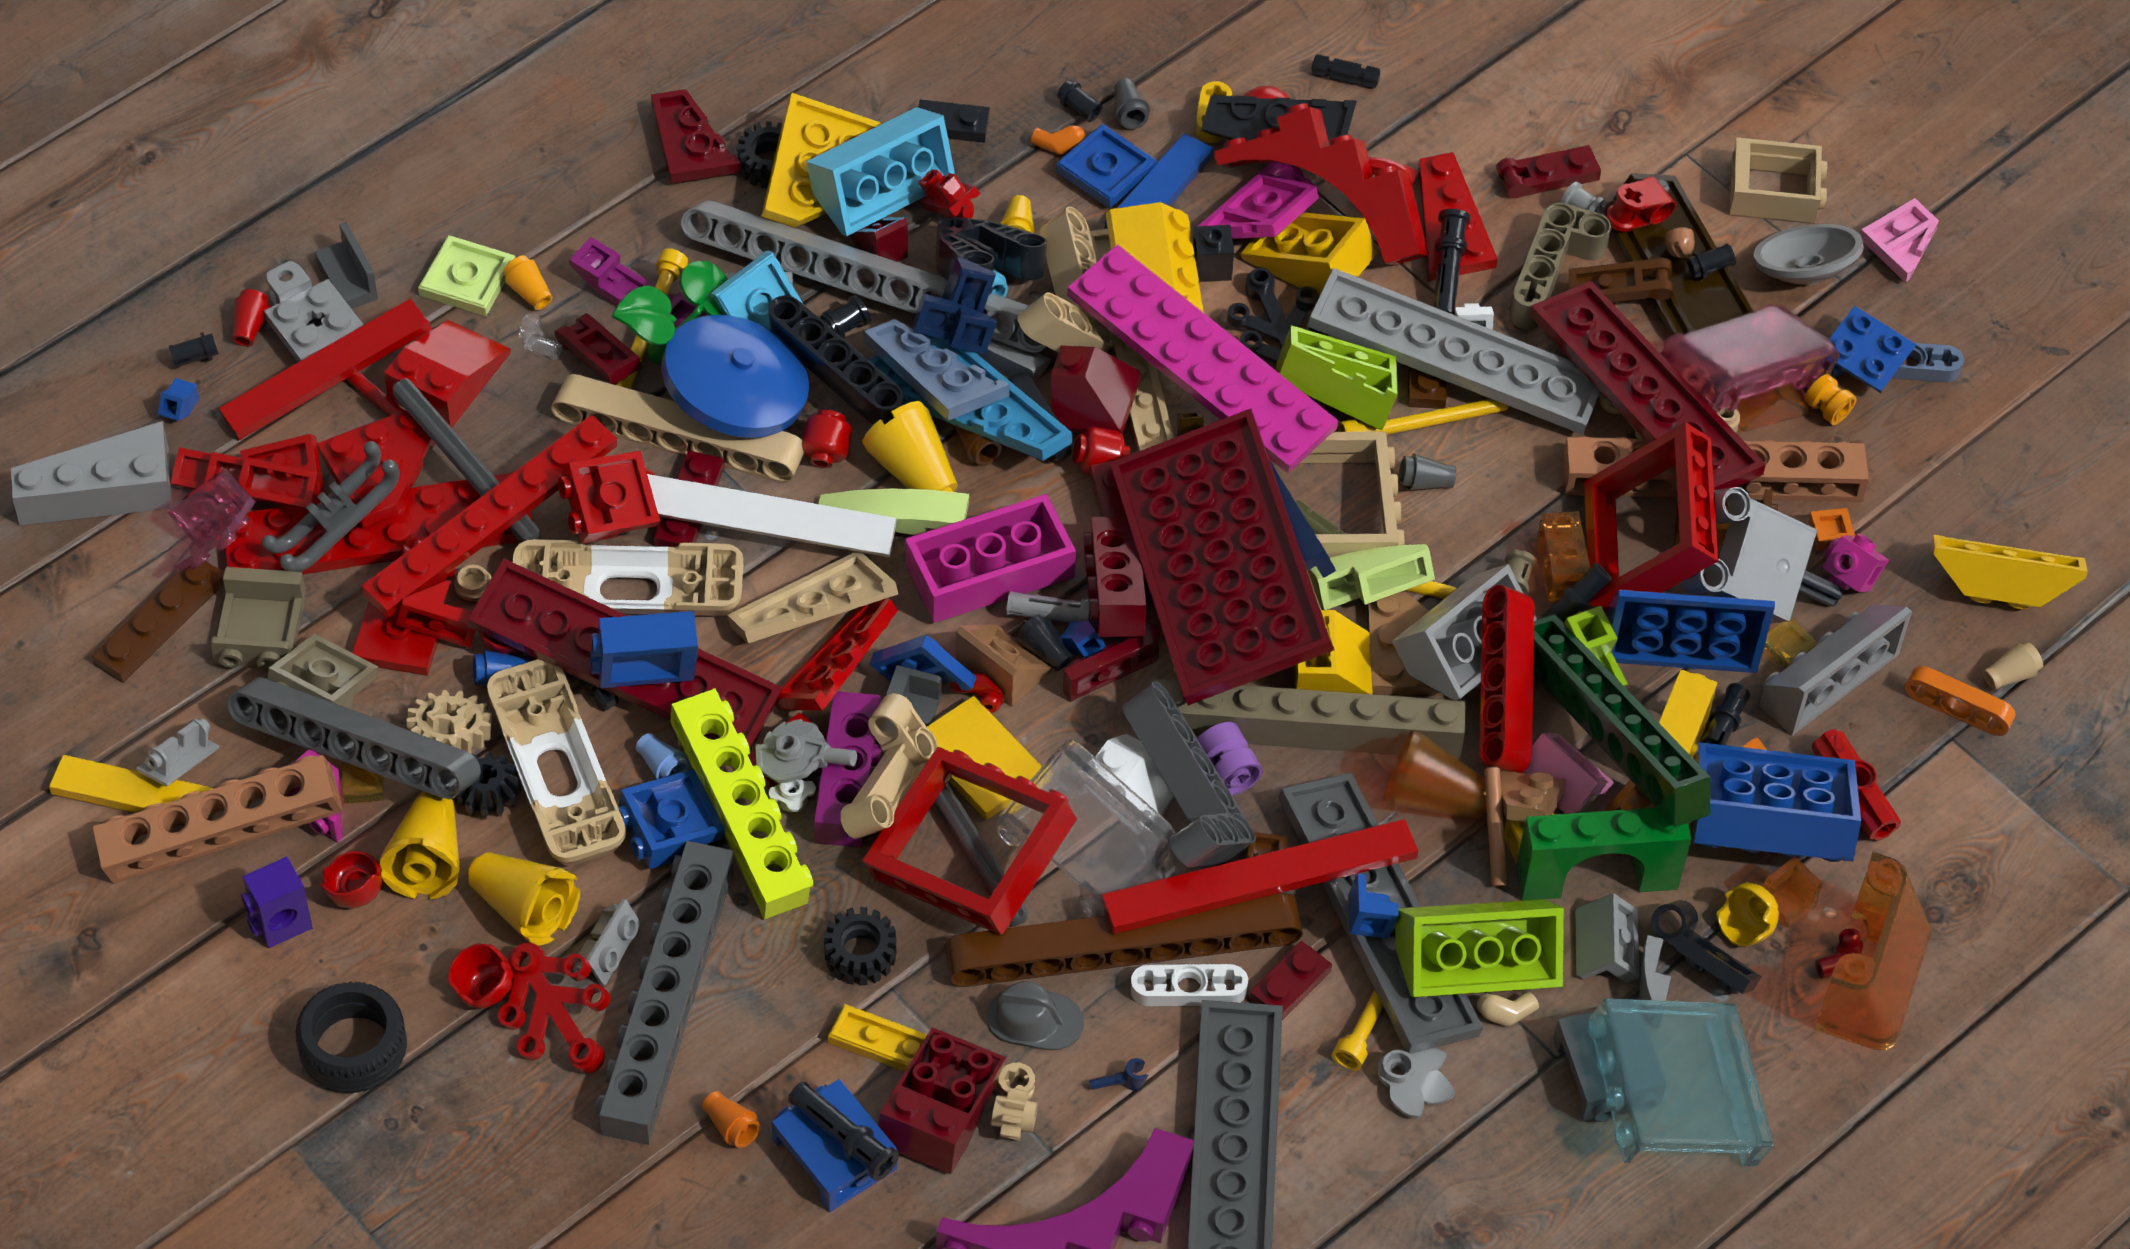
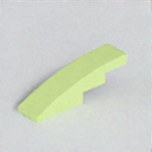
[818,488,969,535]

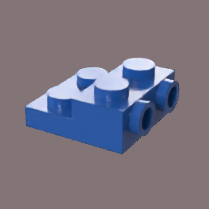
[618,769,725,869]

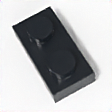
[918,99,990,143]

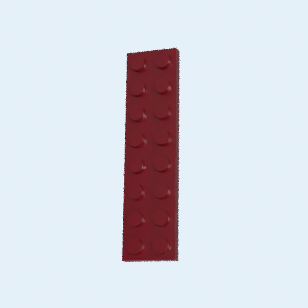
[1530,281,1766,491]
[467,558,783,751]

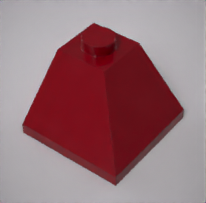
[1051,345,1142,435]

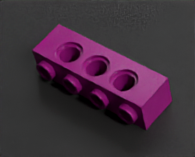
[814,691,883,848]

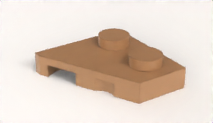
[1500,770,1566,822]

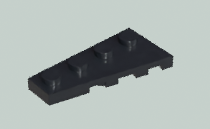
[1200,95,1357,145]

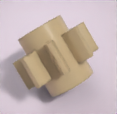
[991,1088,1038,1141]

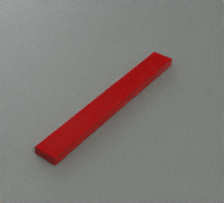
[1101,819,1418,935]

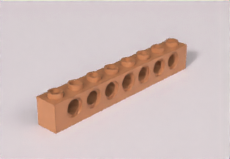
[1563,436,1869,502]

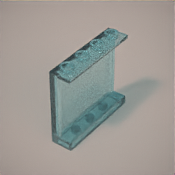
[1588,999,1774,1166]

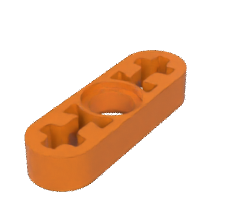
[1904,666,2016,736]

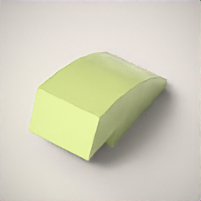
[1308,544,1435,610]

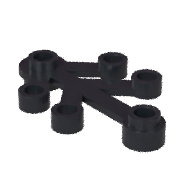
[1227,267,1328,364]

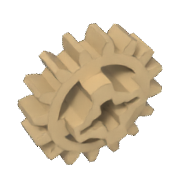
[406,690,492,753]

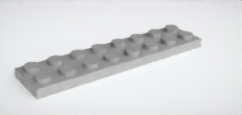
[1307,268,1600,435]

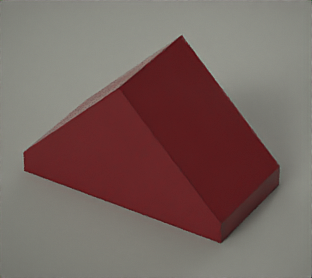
[850,217,908,262]

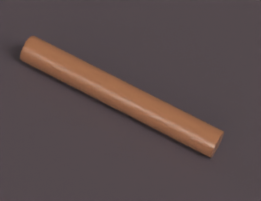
[1484,767,1508,887]

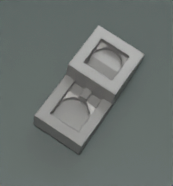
[1639,935,1671,1030]

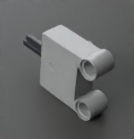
[1681,487,1842,624]

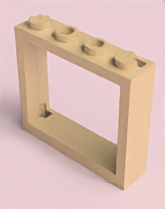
[1270,431,1404,558]

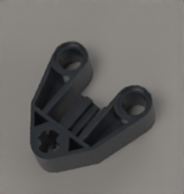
[936,217,1047,295]

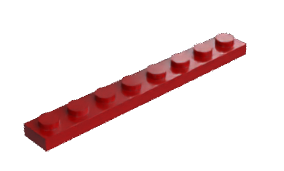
[361,415,617,618]

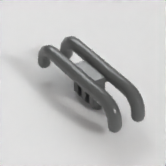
[261,441,400,572]

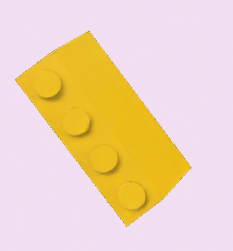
[1106,202,1204,313]

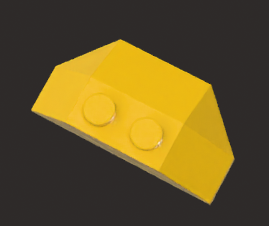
[1932,534,2088,609]

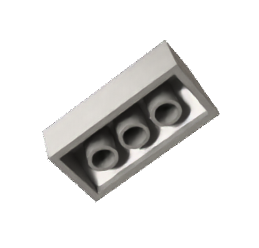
[1392,564,1537,701]
[1759,604,1912,736]

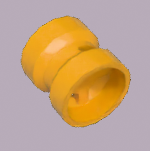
[1804,374,1857,425]

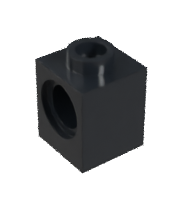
[1193,225,1234,282]

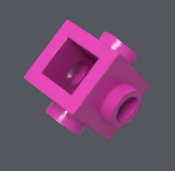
[1822,533,1889,592]

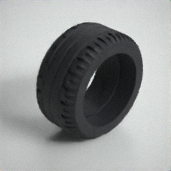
[295,981,407,1093]

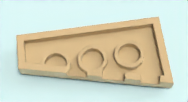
[727,552,898,644]

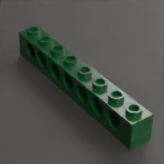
[1533,615,1710,827]

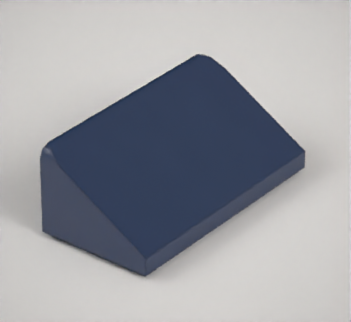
[942,257,996,313]

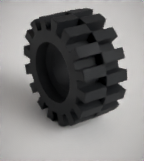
[737,121,782,189]
[824,907,897,986]

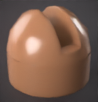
[1665,228,1695,258]

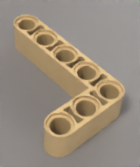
[1017,206,1117,353]

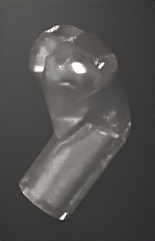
[518,314,562,361]

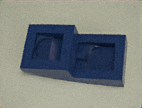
[912,294,997,355]

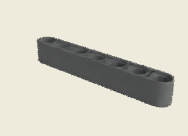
[227,677,481,799]

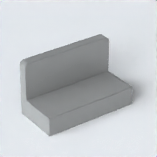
[1575,893,1639,983]

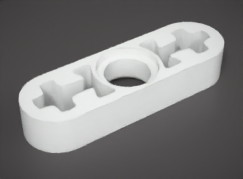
[1130,964,1248,1006]

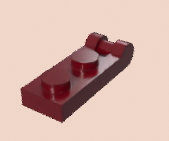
[1496,145,1601,198]
[554,313,642,384]
[1063,624,1161,702]

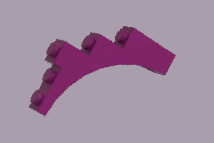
[936,1128,1194,1249]

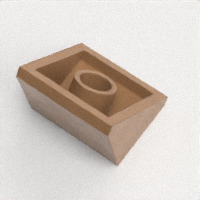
[956,624,1052,707]

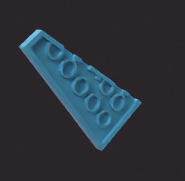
[858,334,1073,461]

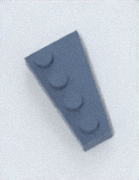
[864,319,1010,421]

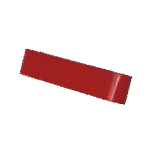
[1479,585,1534,773]

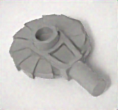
[756,719,857,783]

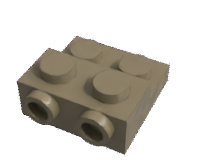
[267,633,378,709]

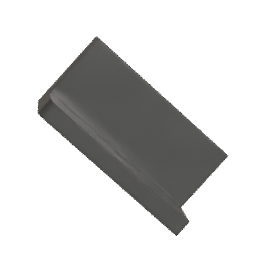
[315,222,378,309]

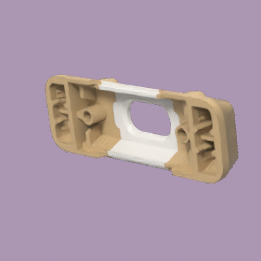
[513,539,744,617]
[487,659,626,866]

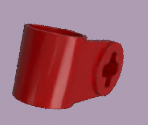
[1605,176,1677,232]

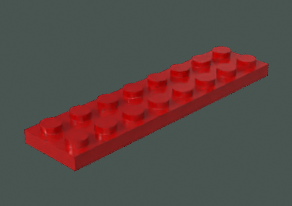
[221,472,532,575]

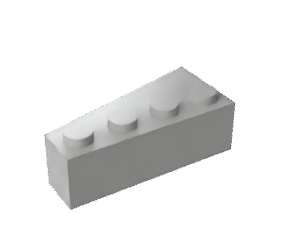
[11,421,173,525]

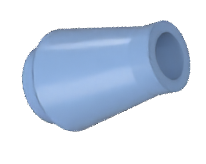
[636,733,691,779]

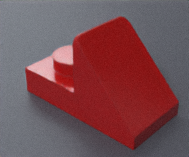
[396,580,476,648]

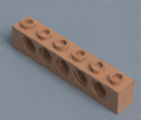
[93,755,343,884]

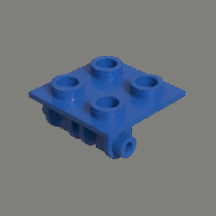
[1818,305,1916,393]

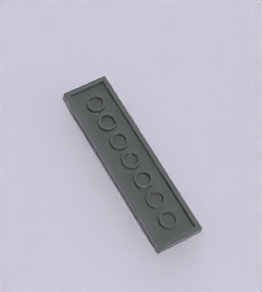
[1278,773,1483,1054]
[1188,1000,1283,1249]

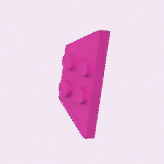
[1198,163,1319,239]

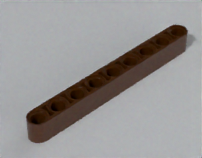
[944,893,1303,987]

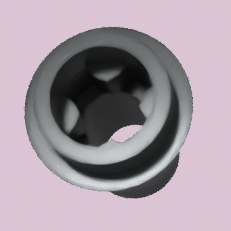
[1114,79,1150,129]
[1399,453,1456,490]

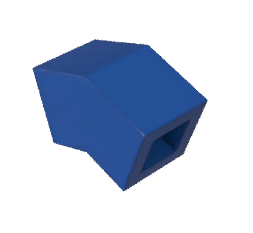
[158,378,199,421]
[1061,621,1106,659]

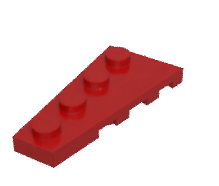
[1418,152,1498,281]
[776,599,898,711]

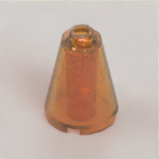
[1383,730,1487,820]

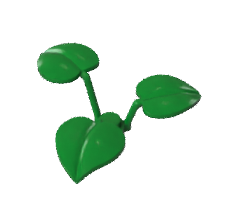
[611,261,728,366]

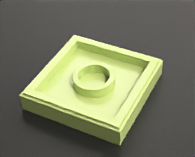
[418,235,515,316]

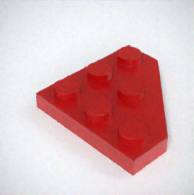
[317,410,435,528]

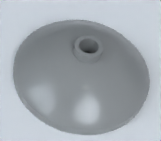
[1754,224,1863,285]

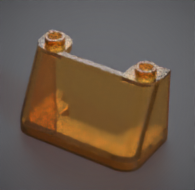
[1815,852,1931,1051]

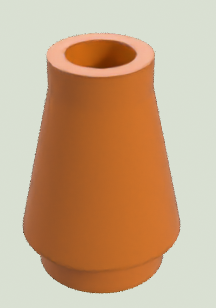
[702,1091,761,1148]

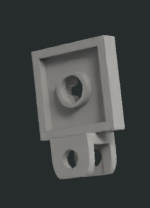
[264,261,364,362]

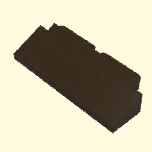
[1604,173,1767,358]

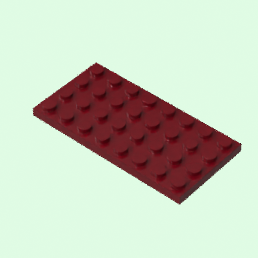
[1110,408,1335,705]

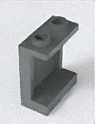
[1553,1003,1666,1122]

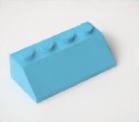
[806,107,955,236]

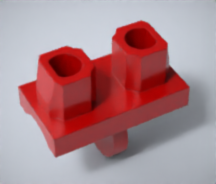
[918,169,981,218]

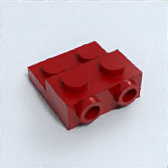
[558,450,660,544]

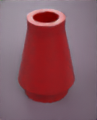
[231,289,270,347]

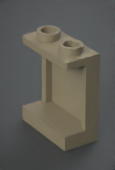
[210,567,306,670]

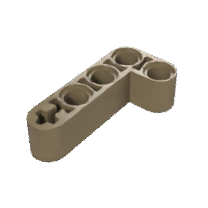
[1510,203,1611,330]

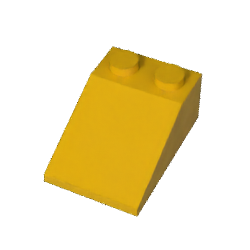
[1241,212,1378,295]

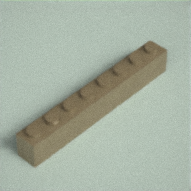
[1154,679,1465,759]

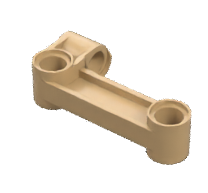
[841,693,938,839]

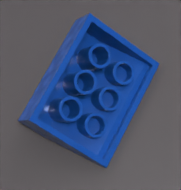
[1606,590,1775,673]
[1693,742,1861,862]

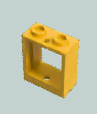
[1659,669,1718,758]

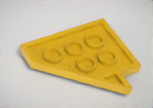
[761,93,883,228]

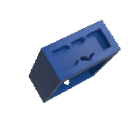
[590,611,698,688]

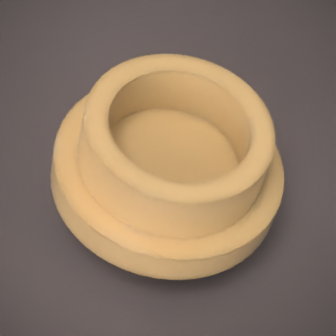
[454,565,492,602]

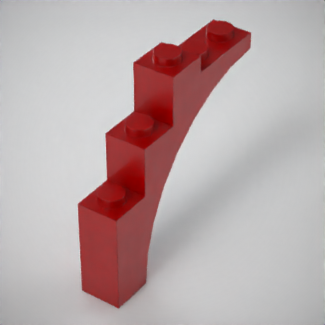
[1214,103,1429,266]

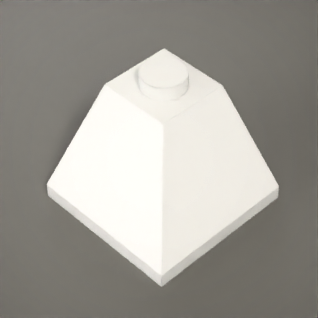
[1086,734,1175,829]

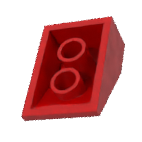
[384,320,511,428]

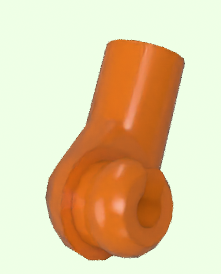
[1030,125,1085,155]

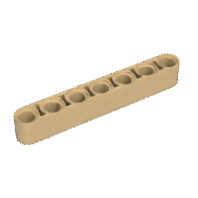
[551,374,804,483]

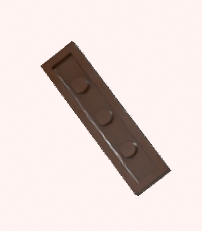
[92,555,224,683]

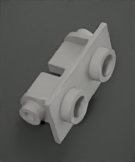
[136,718,220,787]
[573,899,642,987]

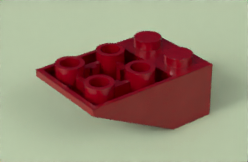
[878,1027,1006,1175]

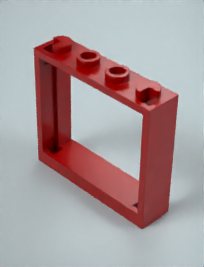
[1584,422,1718,614]
[862,747,1077,936]

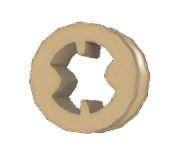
[998,1062,1035,1100]

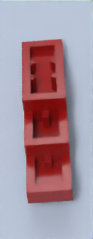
[170,447,319,509]

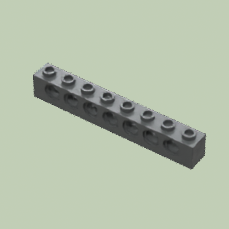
[594,841,734,1145]

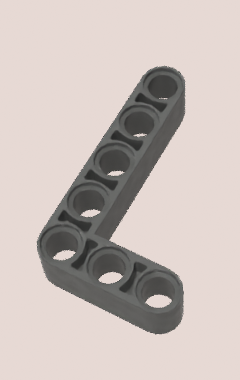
[1122,681,1256,867]

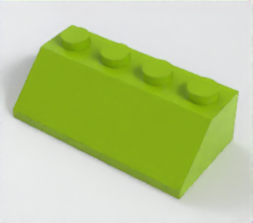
[1395,899,1564,997]

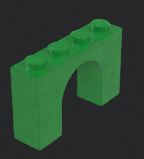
[1516,808,1691,901]

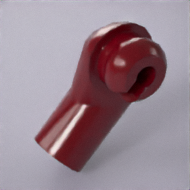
[1815,928,1864,979]

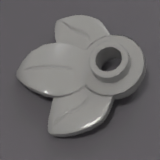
[1377,1048,1455,1118]

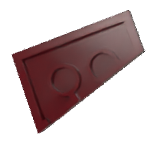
[651,89,742,184]

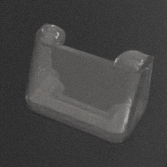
[997,740,1177,918]

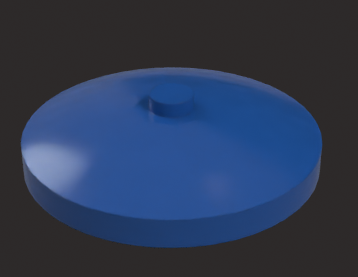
[661,315,809,438]

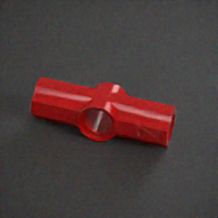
[1811,729,1901,841]

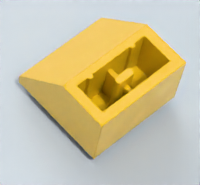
[1294,610,1373,694]

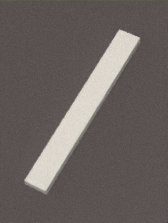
[647,474,897,557]

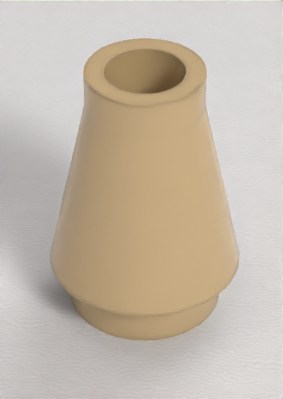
[1983,642,2043,690]

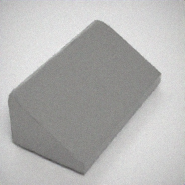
[977,339,1051,383]

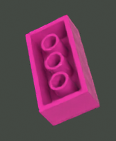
[905,494,1076,623]

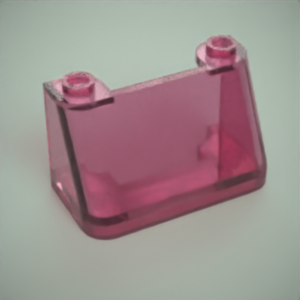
[1660,304,1840,413]

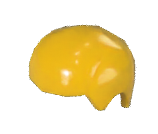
[1716,882,1779,948]

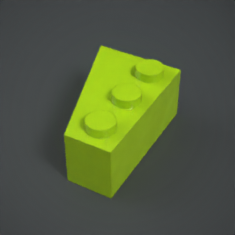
[1277,325,1397,430]

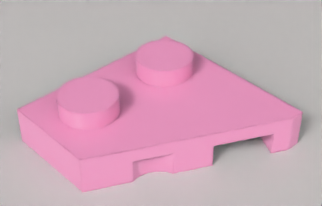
[1860,198,1939,283]

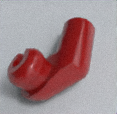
[950,673,1004,713]

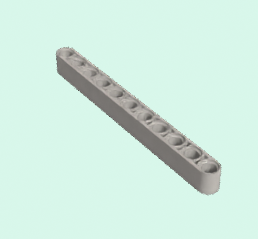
[681,200,1046,352]

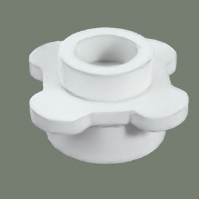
[769,779,816,812]

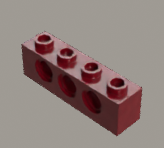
[1084,516,1146,637]

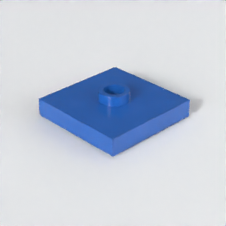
[1056,123,1157,209]

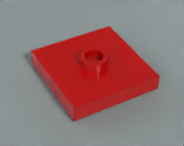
[352,601,439,676]

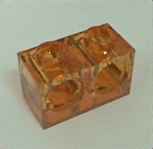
[1536,511,1590,601]

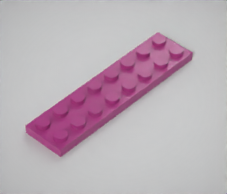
[1067,244,1338,474]

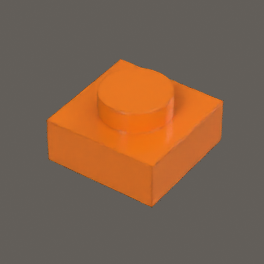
[1808,508,1855,550]

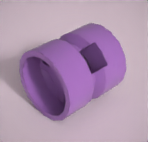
[1197,722,1263,796]

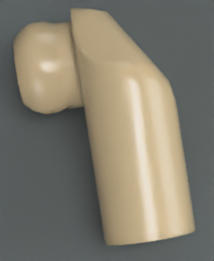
[1476,992,1539,1026]

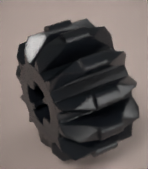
[456,750,521,820]

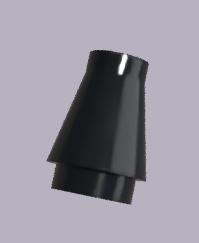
[1017,614,1073,671]

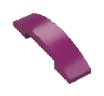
[569,237,708,327]

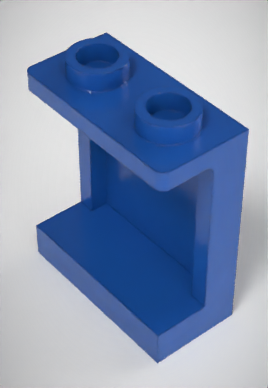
[771,1079,897,1212]

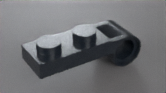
[1652,900,1762,994]

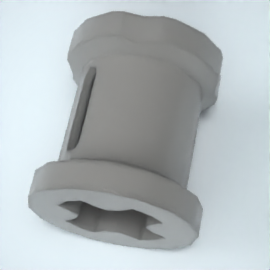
[1560,181,1607,214]

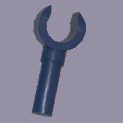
[1089,1058,1148,1091]

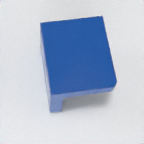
[1348,873,1399,939]

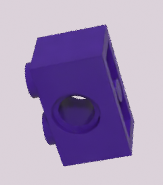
[240,856,313,949]

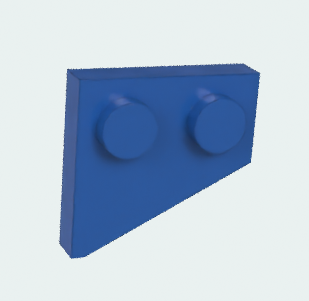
[869,635,976,691]

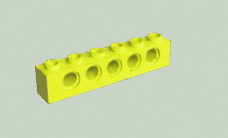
[670,688,813,920]

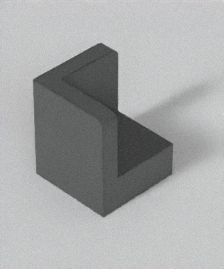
[886,665,941,727]

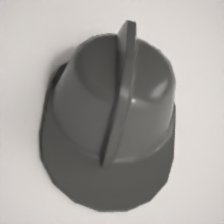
[987,981,1084,1050]

